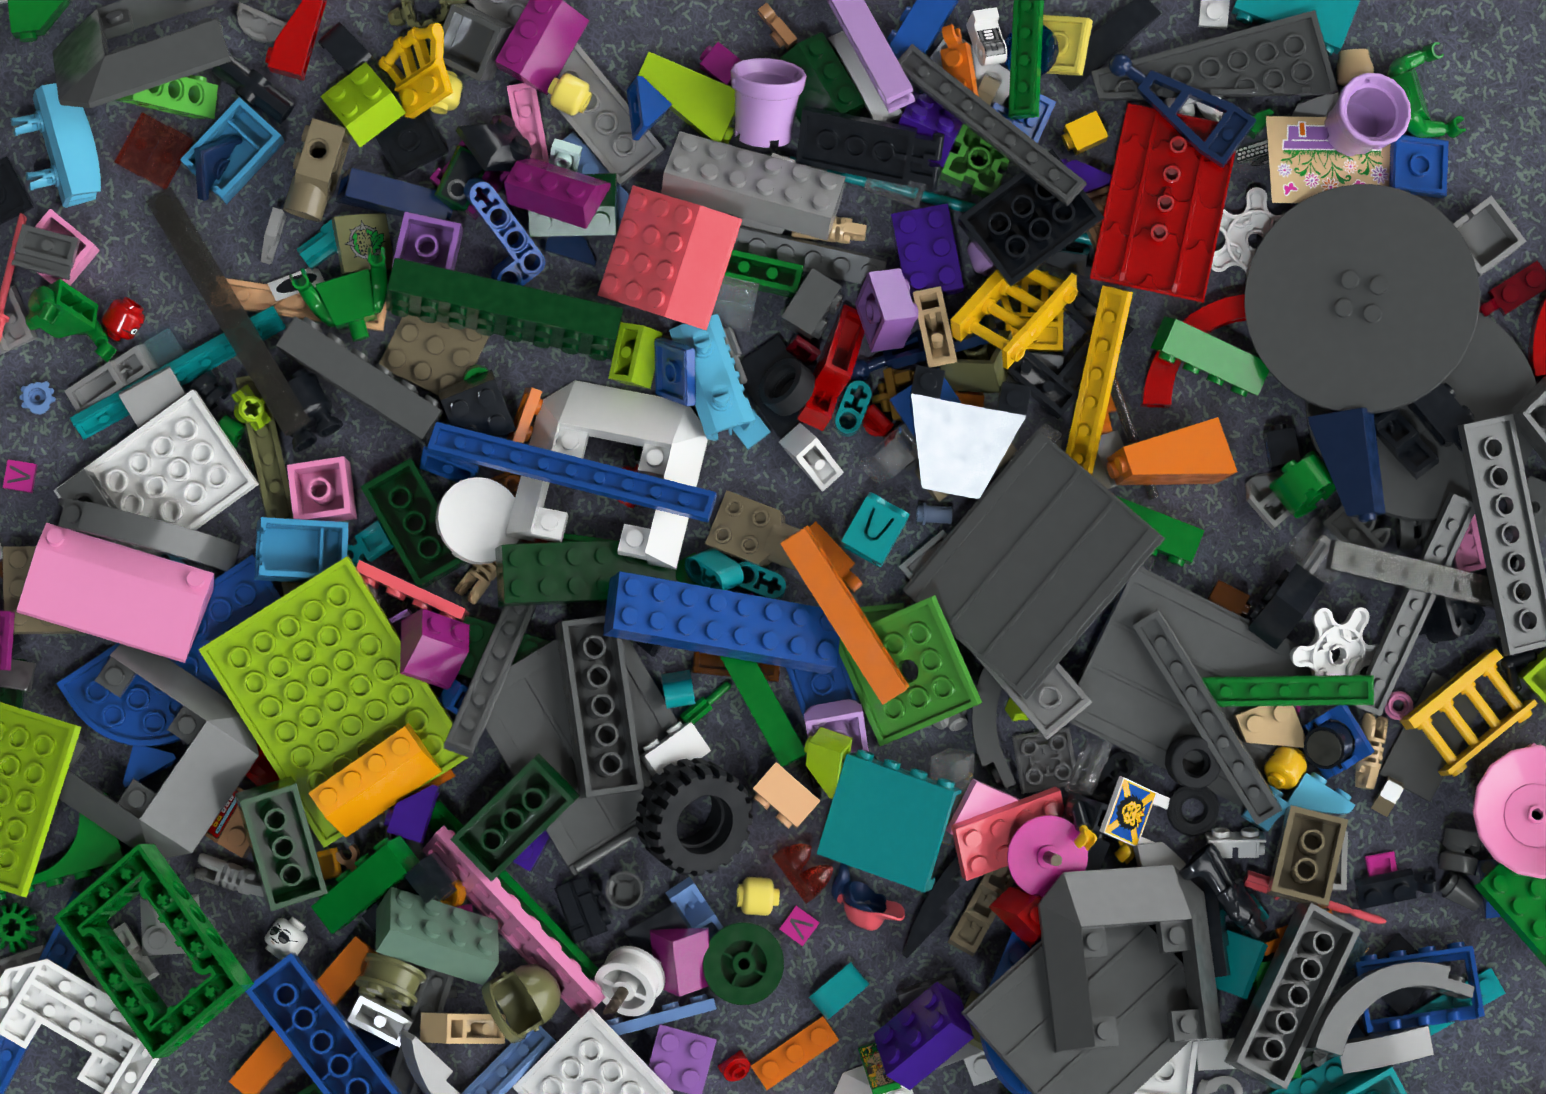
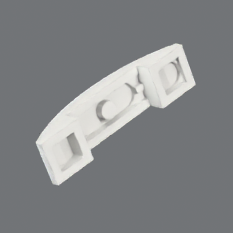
[828,31,903,122]

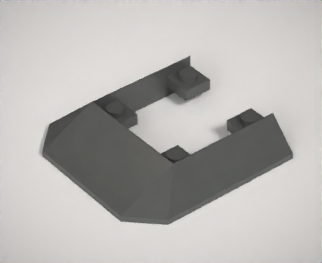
[52,0,231,108]
[59,644,259,859]
[1037,865,1223,1053]

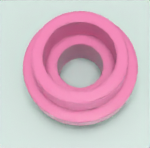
[1384,691,1413,720]

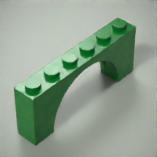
[0,793,125,901]

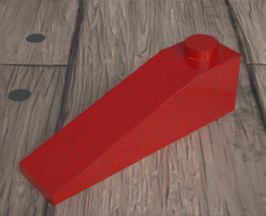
[265,0,327,81]

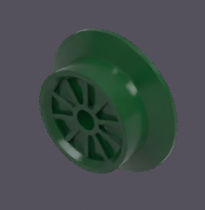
[703,922,784,1005]

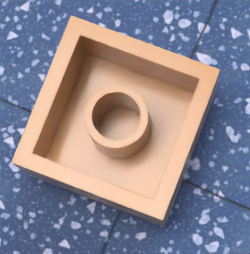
[753,762,820,829]

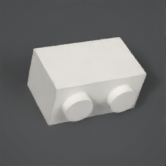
[639,721,711,777]

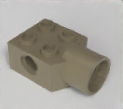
[283,118,351,222]
[705,490,801,571]

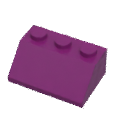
[495,0,589,95]
[504,158,611,229]

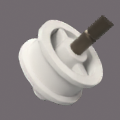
[594,946,665,1016]

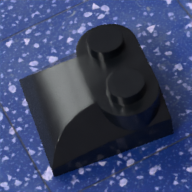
[455,115,532,172]

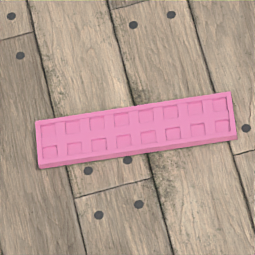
[423,826,606,1018]

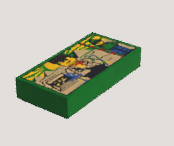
[858,1043,902,1094]

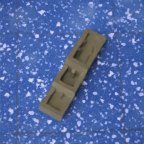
[947,866,1015,957]

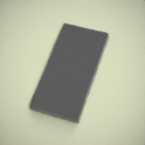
[1378,672,1478,802]

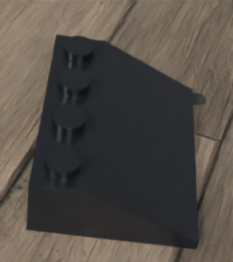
[958,149,1104,287]

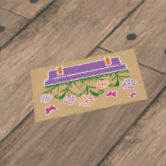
[1266,116,1391,203]

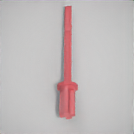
[0,213,27,341]
[1243,870,1387,924]

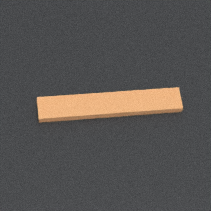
[212,277,387,332]

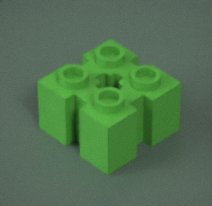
[940,124,1011,198]

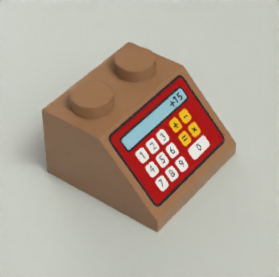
[205,786,251,858]

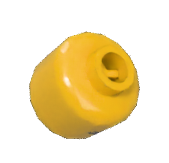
[1264,746,1307,790]

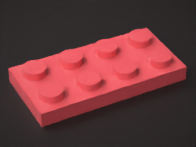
[356,560,470,623]
[951,786,1064,881]

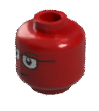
[102,297,145,341]

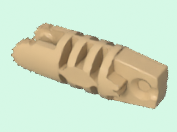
[791,216,867,244]
[454,561,497,605]
[1355,713,1388,790]

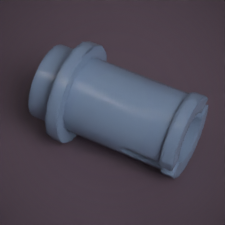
[916,502,952,525]

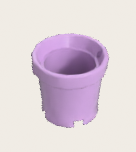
[731,58,807,148]
[1325,73,1411,156]

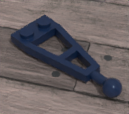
[1109,54,1256,168]
[851,309,999,381]

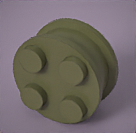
[355,953,427,1010]

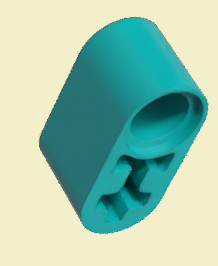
[835,381,872,437]
[685,548,744,590]
[737,561,786,600]
[661,669,696,709]
[808,962,870,1020]

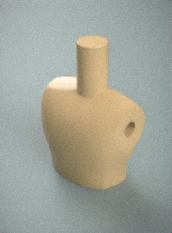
[1336,49,1374,86]

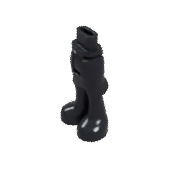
[1179,843,1267,939]

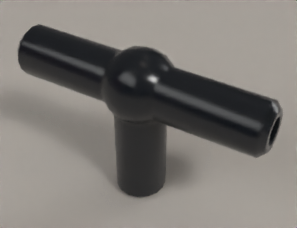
[1495,637,1538,692]

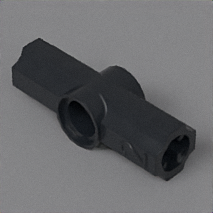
[212,55,295,124]

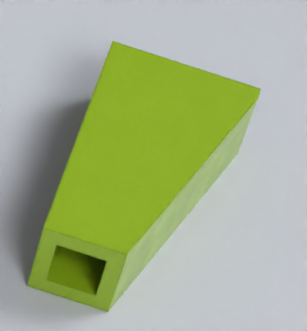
[638,52,735,144]

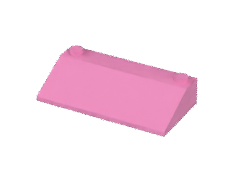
[17,523,214,663]

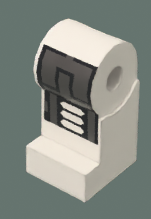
[966,7,1007,66]

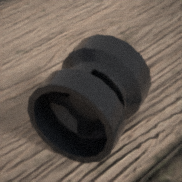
[189,370,230,411]

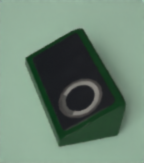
[434,146,485,211]

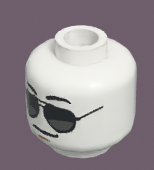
[265,916,308,960]

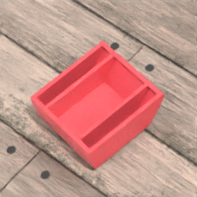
[597,185,742,331]

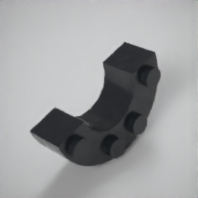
[362,852,458,933]

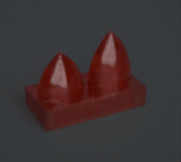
[772,843,833,904]

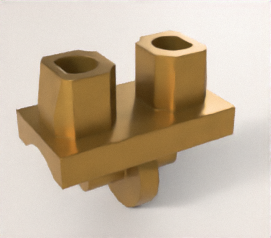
[871,368,914,422]

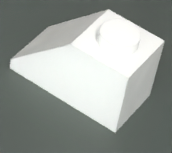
[779,423,844,492]
[347,993,413,1047]
[1197,1038,1236,1071]

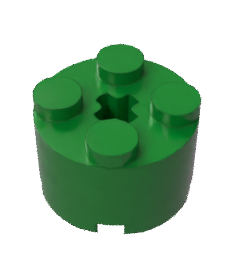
[1269,450,1336,518]

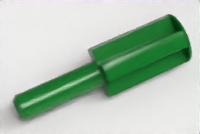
[679,681,731,725]

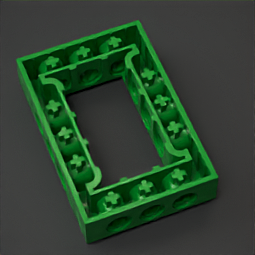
[54,843,254,1059]

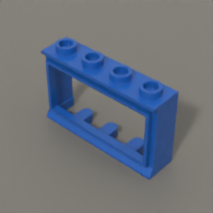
[1353,942,1485,1035]

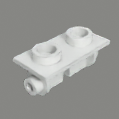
[1205,827,1266,858]

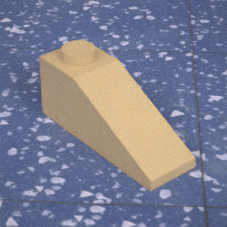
[912,286,957,368]
[420,1012,506,1044]

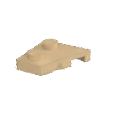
[1233,706,1306,748]

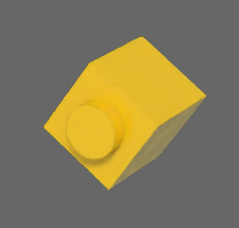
[1061,111,1109,156]

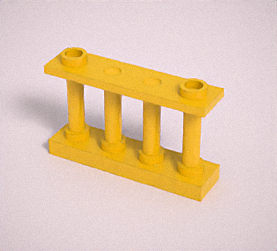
[950,269,1078,370]
[1399,648,1538,777]

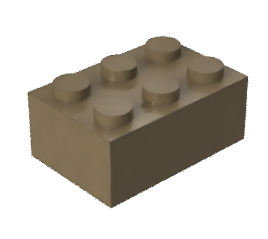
[1266,805,1348,909]

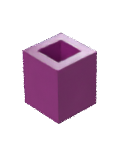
[699,42,742,86]

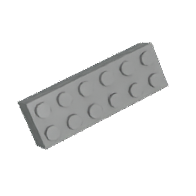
[661,131,846,241]

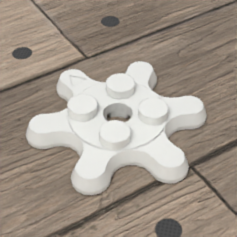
[1211,187,1289,284]
[1290,607,1379,676]

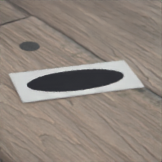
[267,268,325,302]

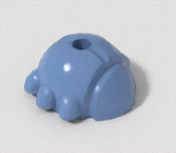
[19,381,56,415]

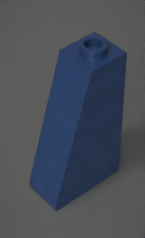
[335,168,453,220]
[1308,407,1386,522]

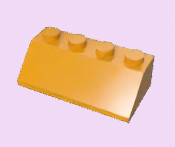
[308,723,442,838]

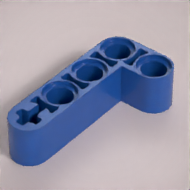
[464,177,545,286]

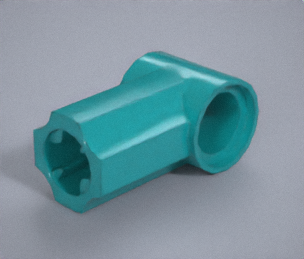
[296,215,340,271]

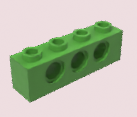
[115,75,218,119]

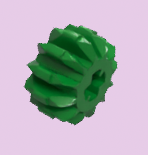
[0,903,40,953]

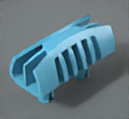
[11,83,101,208]
[669,314,755,441]

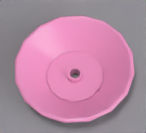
[1472,745,1546,879]

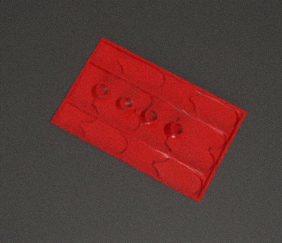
[1090,103,1236,303]

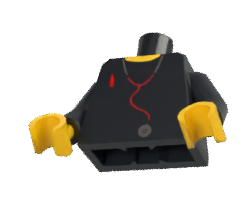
[1062,793,1135,864]

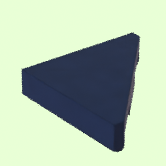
[194,135,242,201]
[544,236,596,267]

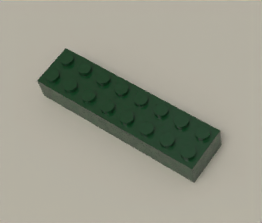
[386,258,623,361]

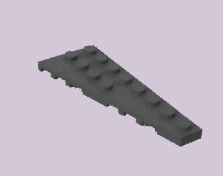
[1091,10,1338,101]

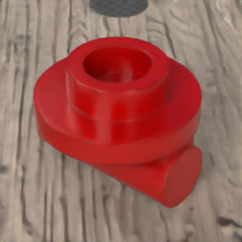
[862,404,894,437]
[717,1050,750,1081]

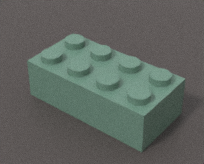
[376,887,499,985]

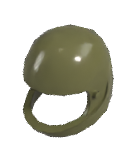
[482,964,561,1043]

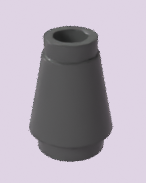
[1438,871,1483,911]

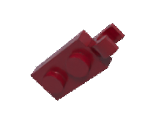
[1479,260,1546,317]

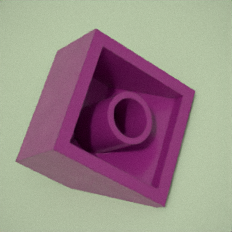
[400,609,470,689]

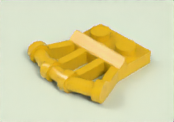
[378,23,453,119]
[1000,271,1065,352]

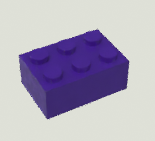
[890,203,964,302]
[873,982,974,1090]

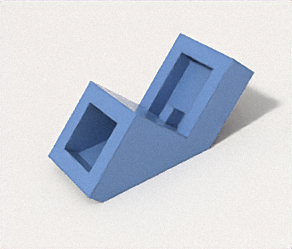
[665,876,724,939]

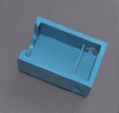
[180,97,285,205]
[254,517,349,583]

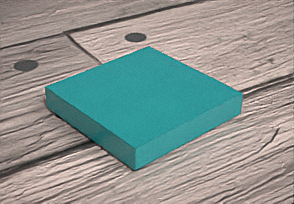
[1215,930,1268,1000]

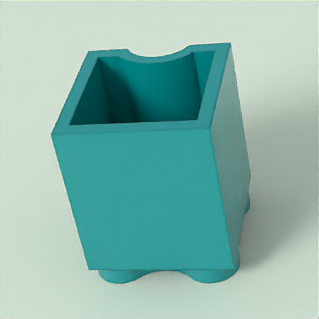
[840,492,910,568]

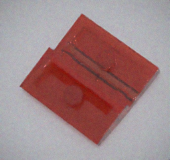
[113,112,194,190]

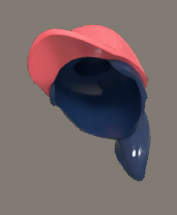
[831,863,905,931]

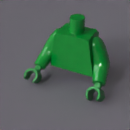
[1387,42,1467,138]
[289,247,388,342]
[26,279,117,362]

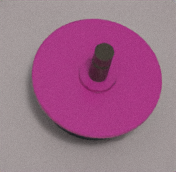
[1007,815,1088,897]

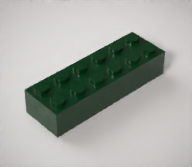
[495,541,676,607]

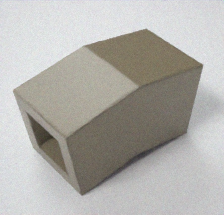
[978,74,1002,106]
[1371,776,1405,817]

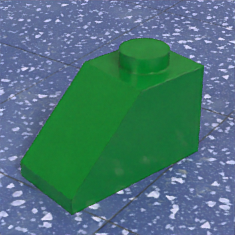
[8,0,70,42]

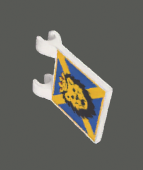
[1099,776,1171,847]

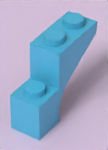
[1241,772,1355,832]

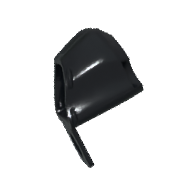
[1419,582,1485,644]

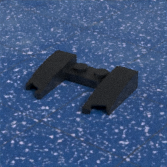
[1005,282,1134,419]

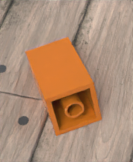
[1107,417,1238,485]

